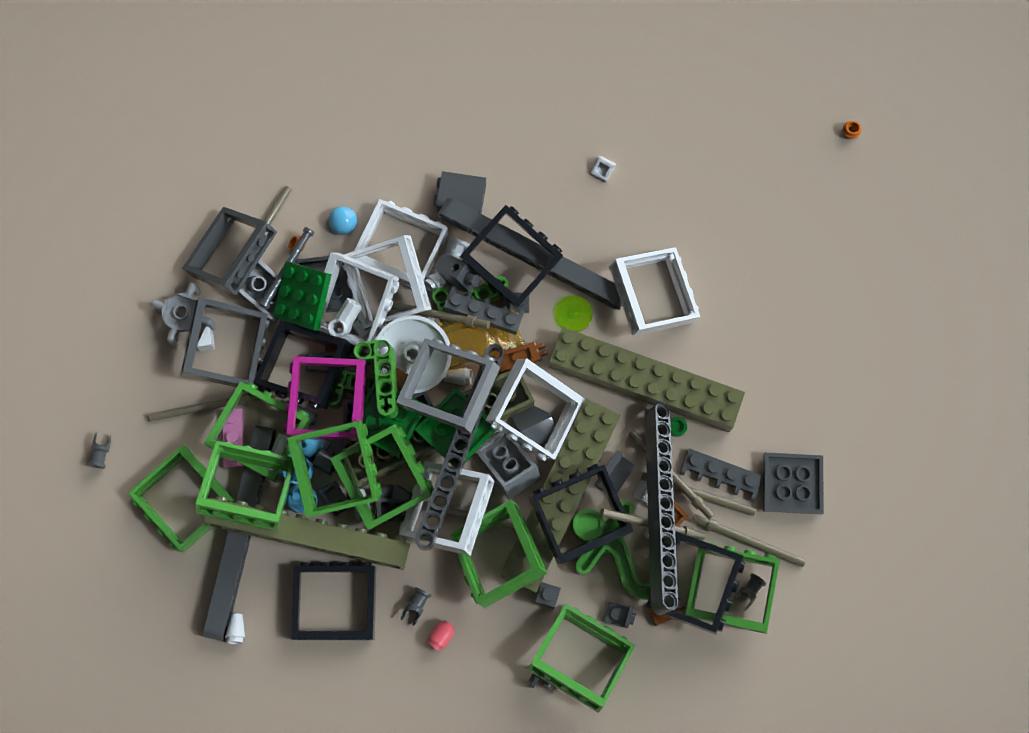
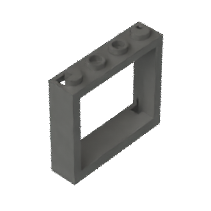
[182,207,277,295]
[180,297,269,388]

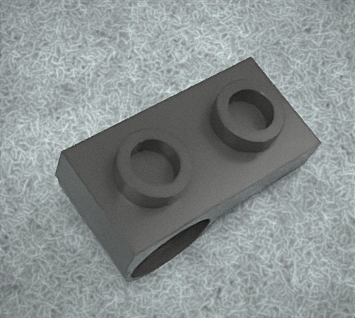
[313,440,349,476]

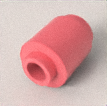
[427,620,455,652]

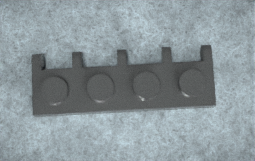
[444,286,525,335]
[680,448,763,502]

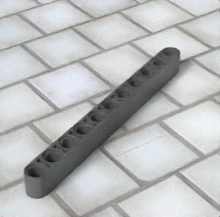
[438,198,622,310]
[415,344,504,551]
[645,403,678,615]
[203,425,276,641]

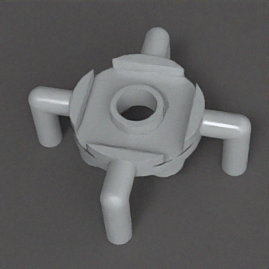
[151,283,216,348]

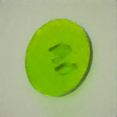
[555,295,593,332]

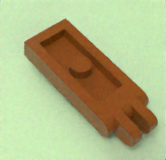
[495,342,548,373]

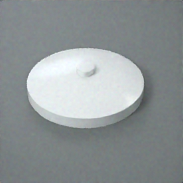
[376,315,452,393]

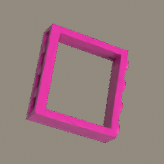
[284,356,367,442]

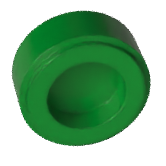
[670,417,687,437]

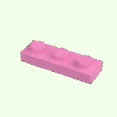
[223,409,244,468]

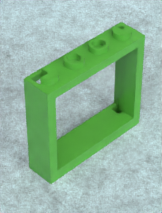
[204,381,312,483]
[287,420,382,518]
[330,423,434,530]
[195,441,295,531]
[129,445,236,553]
[450,500,548,608]
[686,542,780,634]
[527,603,636,713]

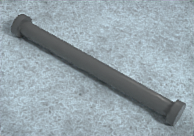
[258,227,314,309]

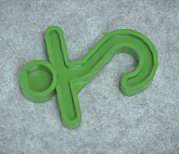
[572,501,651,600]

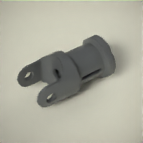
[87,432,111,469]
[733,573,766,611]
[401,587,431,626]

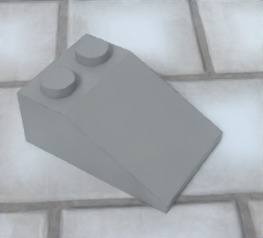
[231,260,280,323]
[476,432,541,500]

